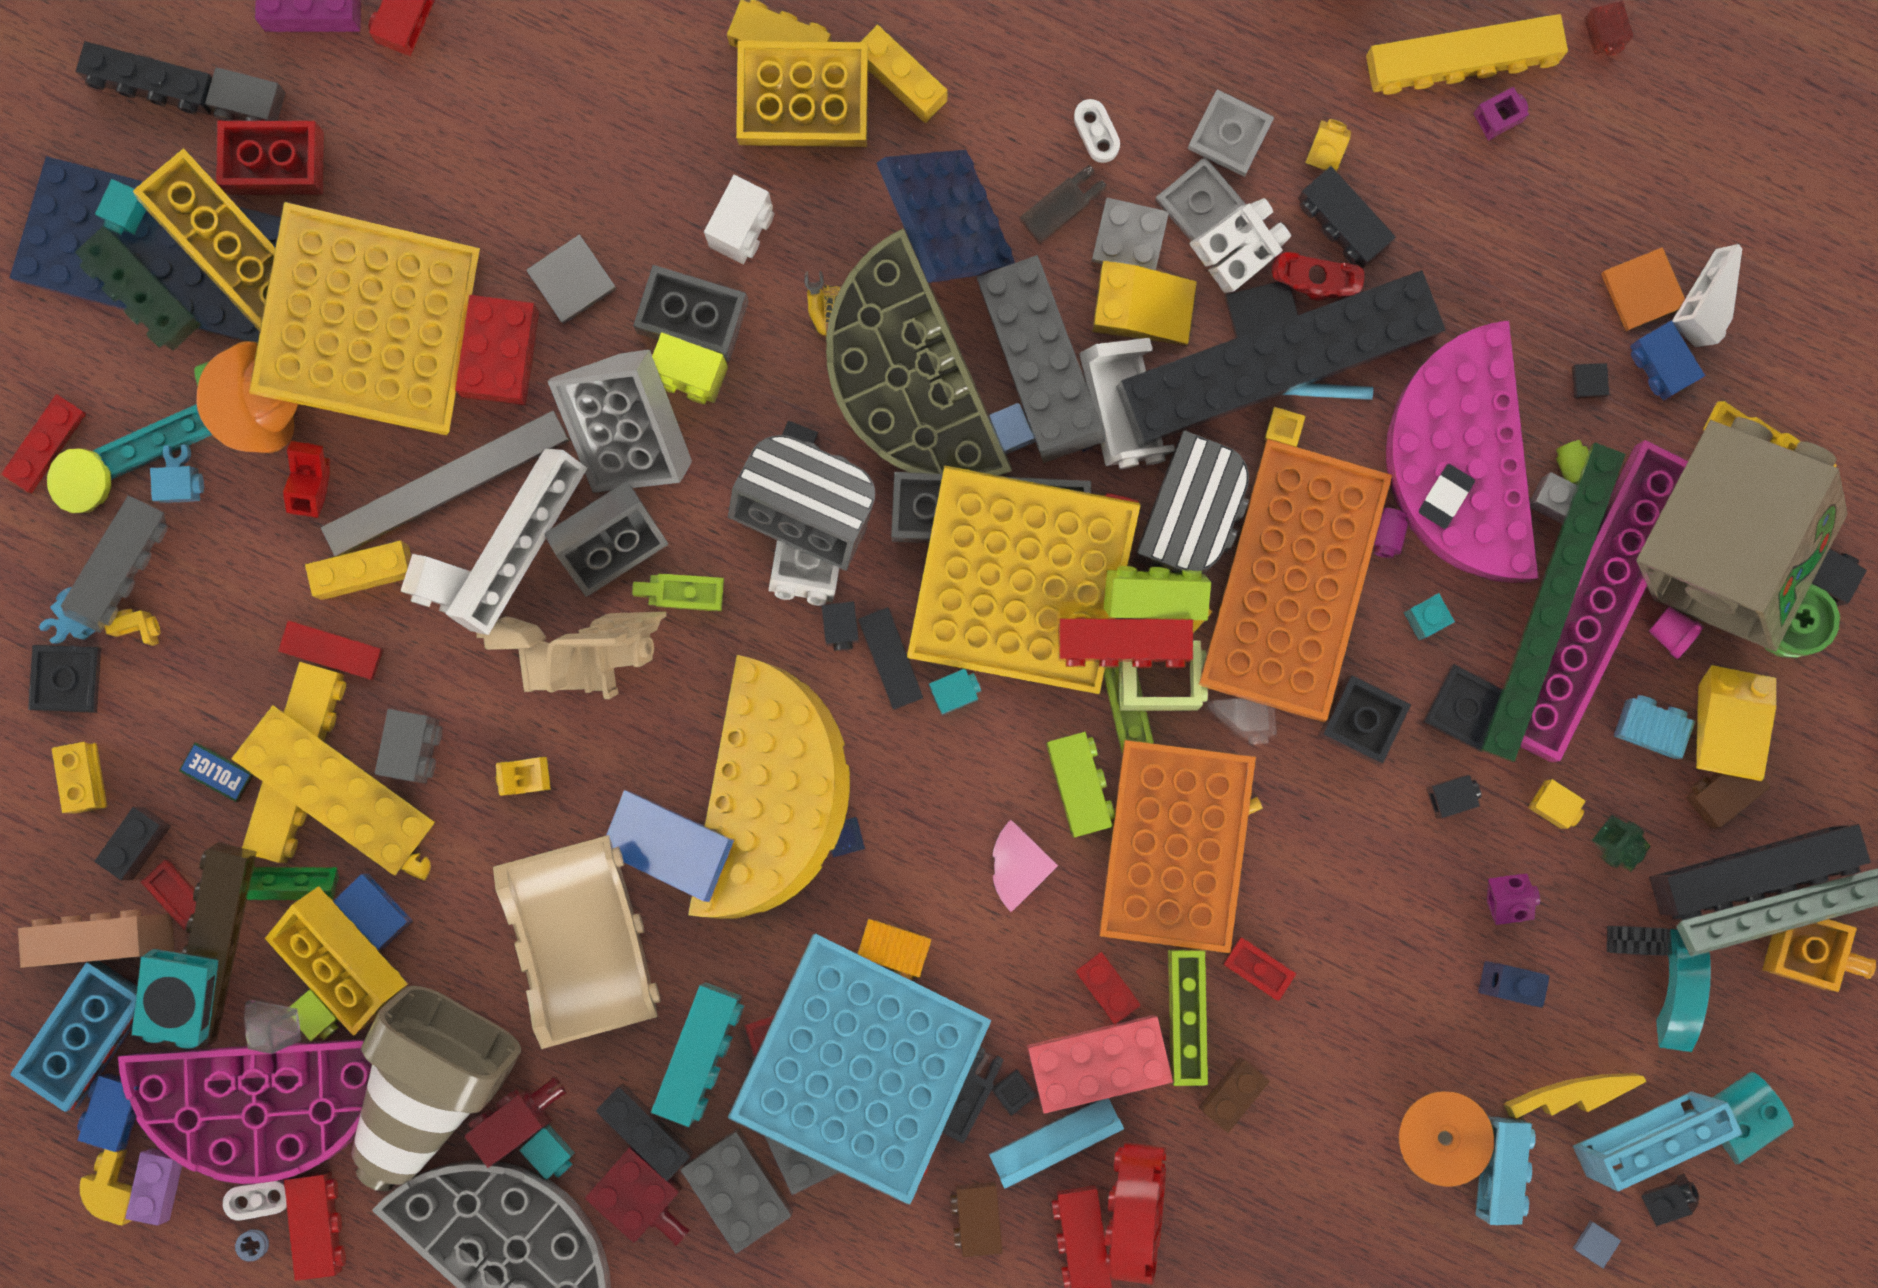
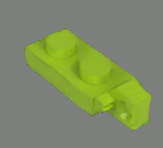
[632,573,724,612]

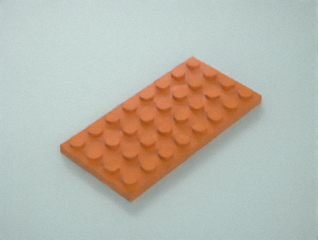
[1199,439,1392,722]

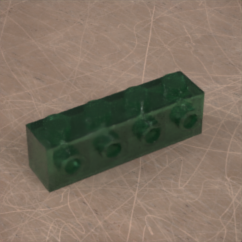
[75,226,202,351]

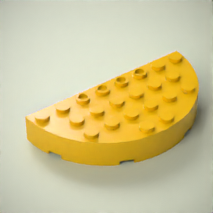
[688,655,850,919]

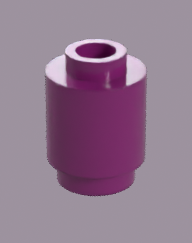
[1373,508,1408,558]

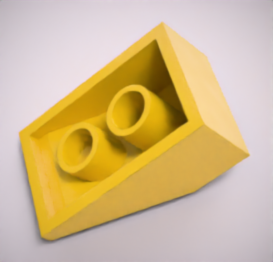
[1092,261,1197,345]
[1696,665,1776,781]

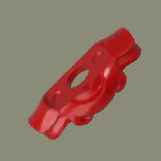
[1272,252,1365,301]

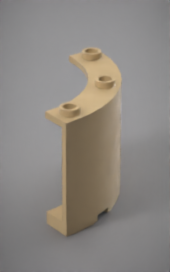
[493,835,661,1049]

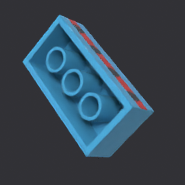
[10,961,138,1112]

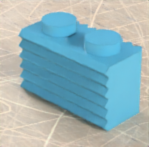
[1614,695,1695,759]

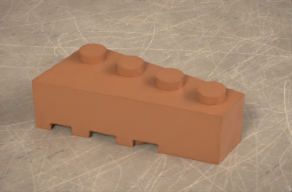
[18,909,175,968]

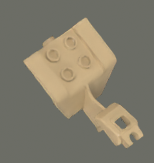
[476,612,667,699]

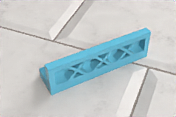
[989,1098,1124,1189]

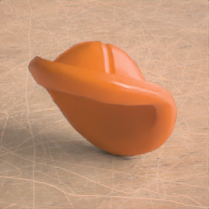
[197,341,298,453]

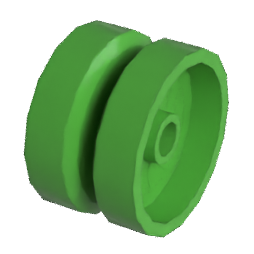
[1764,584,1840,658]

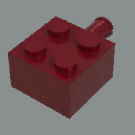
[464,1076,567,1168]
[584,1146,690,1246]

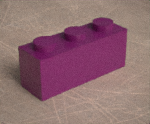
[255,0,361,32]

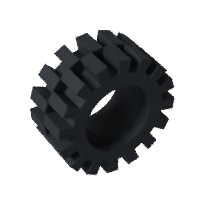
[1606,926,1668,955]

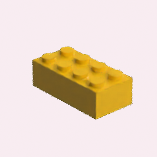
[265,886,408,1036]

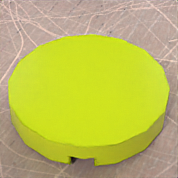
[47,449,111,513]

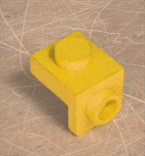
[1306,119,1351,172]
[104,609,161,646]
[496,757,551,796]

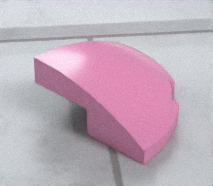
[992,820,1058,912]

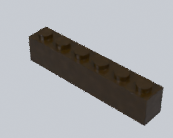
[181,842,257,1048]

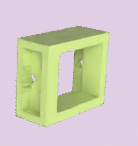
[1119,641,1208,711]

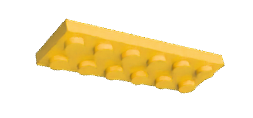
[231,705,435,876]

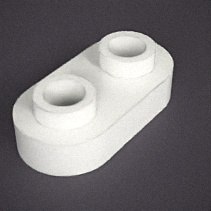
[1074,99,1120,163]
[223,1180,287,1220]

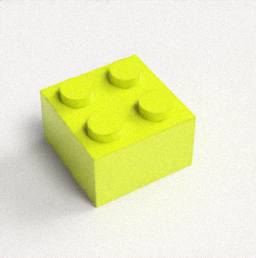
[652,332,728,404]

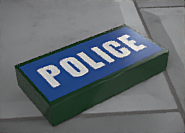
[179,742,254,802]

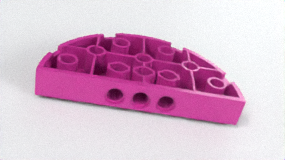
[1386,321,1538,583]
[118,1039,372,1184]

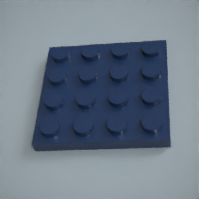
[876,149,1015,283]

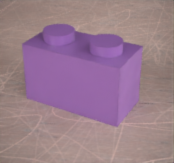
[125,1148,182,1226]

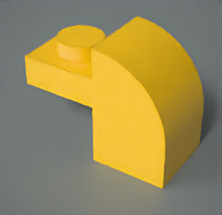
[80,1149,133,1226]

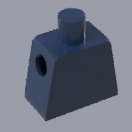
[1478,961,1550,1008]

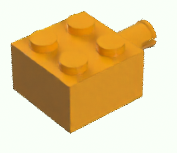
[1762,919,1876,992]

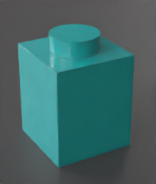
[95,179,146,235]
[1403,593,1455,641]
[929,669,981,715]
[519,1124,575,1180]

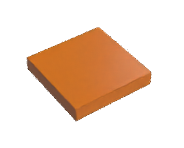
[1601,247,1685,332]

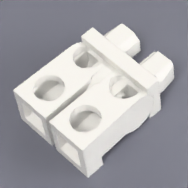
[1189,198,1291,293]

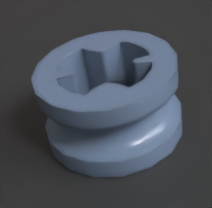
[235,1229,269,1262]

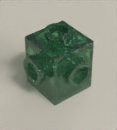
[1592,815,1651,872]

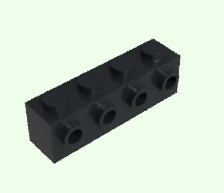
[75,41,212,115]

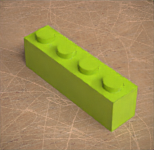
[1168,949,1208,1086]

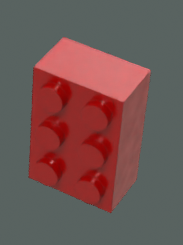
[216,121,324,195]
[455,295,540,406]

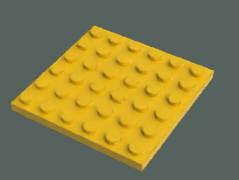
[249,202,480,435]
[907,466,1140,694]

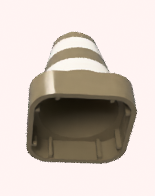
[351,986,521,1191]

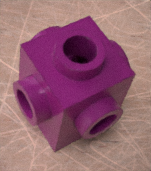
[1487,873,1540,925]

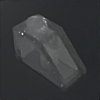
[1204,698,1277,745]
[244,1000,301,1054]

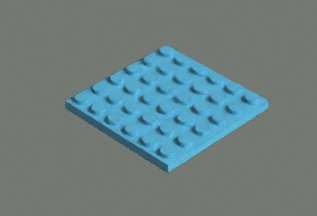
[728,934,991,1204]

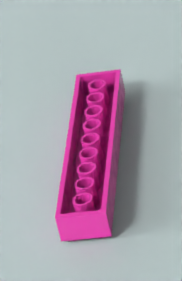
[1520,440,1688,762]

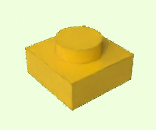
[1264,407,1305,447]

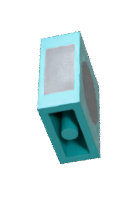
[132,949,218,1048]

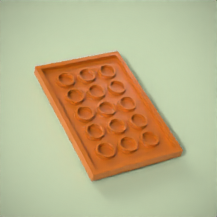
[1099,740,1256,953]

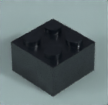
[1318,675,1411,765]

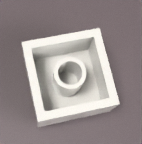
[704,175,775,265]

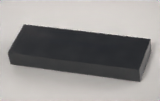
[858,607,924,710]

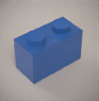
[1630,320,1705,401]
[333,874,413,949]
[77,1073,140,1152]

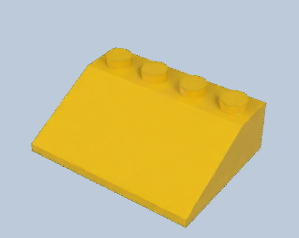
[736,41,868,147]

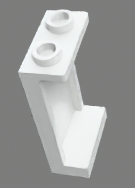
[1079,338,1175,469]

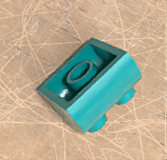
[1712,1071,1794,1164]

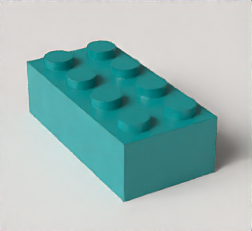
[651,982,745,1127]

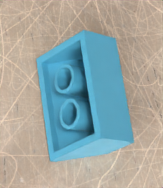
[1475,1116,1535,1225]

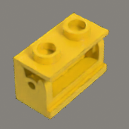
[52,742,107,814]

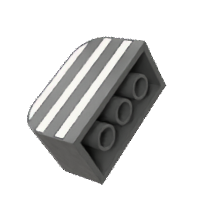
[1133,431,1249,574]
[728,435,875,571]

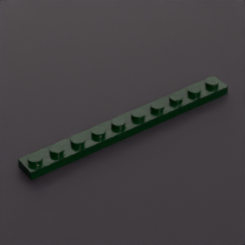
[1481,442,1626,762]

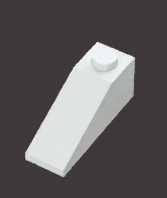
[1672,244,1742,347]

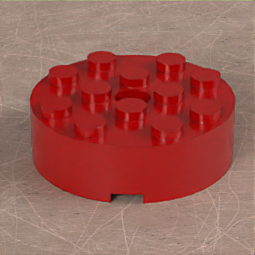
[1105,1142,1167,1285]

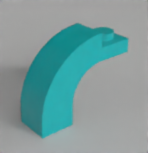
[1656,929,1711,1052]

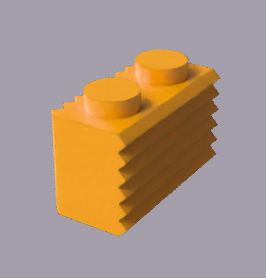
[857,919,931,980]

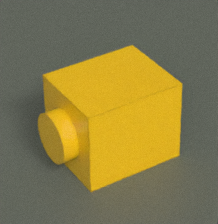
[1528,779,1586,829]

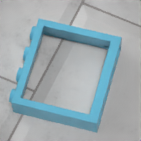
[1573,1091,1742,1191]

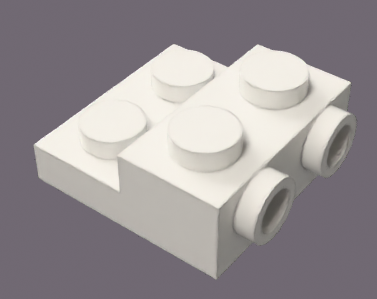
[768,540,839,606]

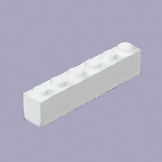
[446,448,587,635]

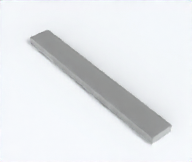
[321,411,569,557]

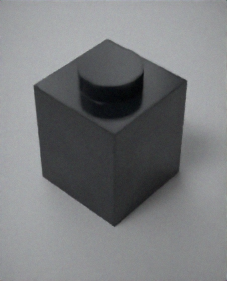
[821,601,859,651]
[1426,775,1481,818]

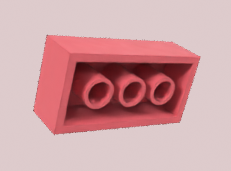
[1027,1015,1173,1114]

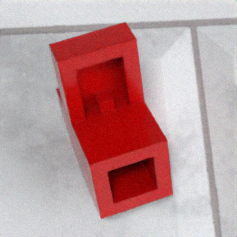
[283,441,330,518]

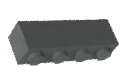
[61,495,168,633]

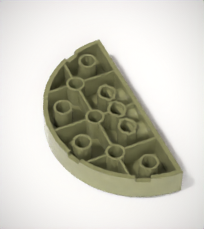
[826,228,1012,476]

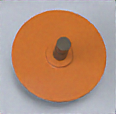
[1399,1091,1494,1187]

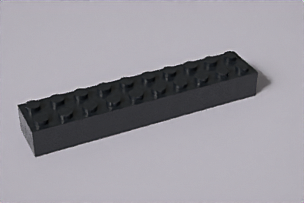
[1116,270,1446,447]

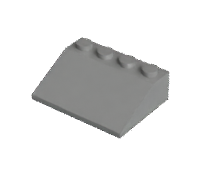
[548,350,692,493]

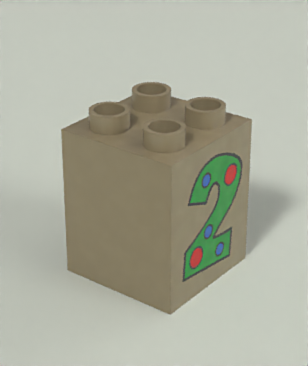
[1636,417,1848,652]

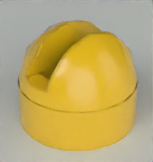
[401,853,431,881]

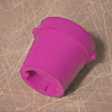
[1649,606,1705,659]

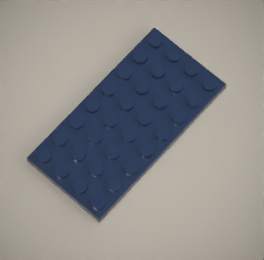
[9,156,281,342]

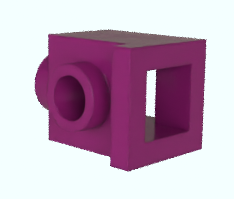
[1473,87,1529,141]

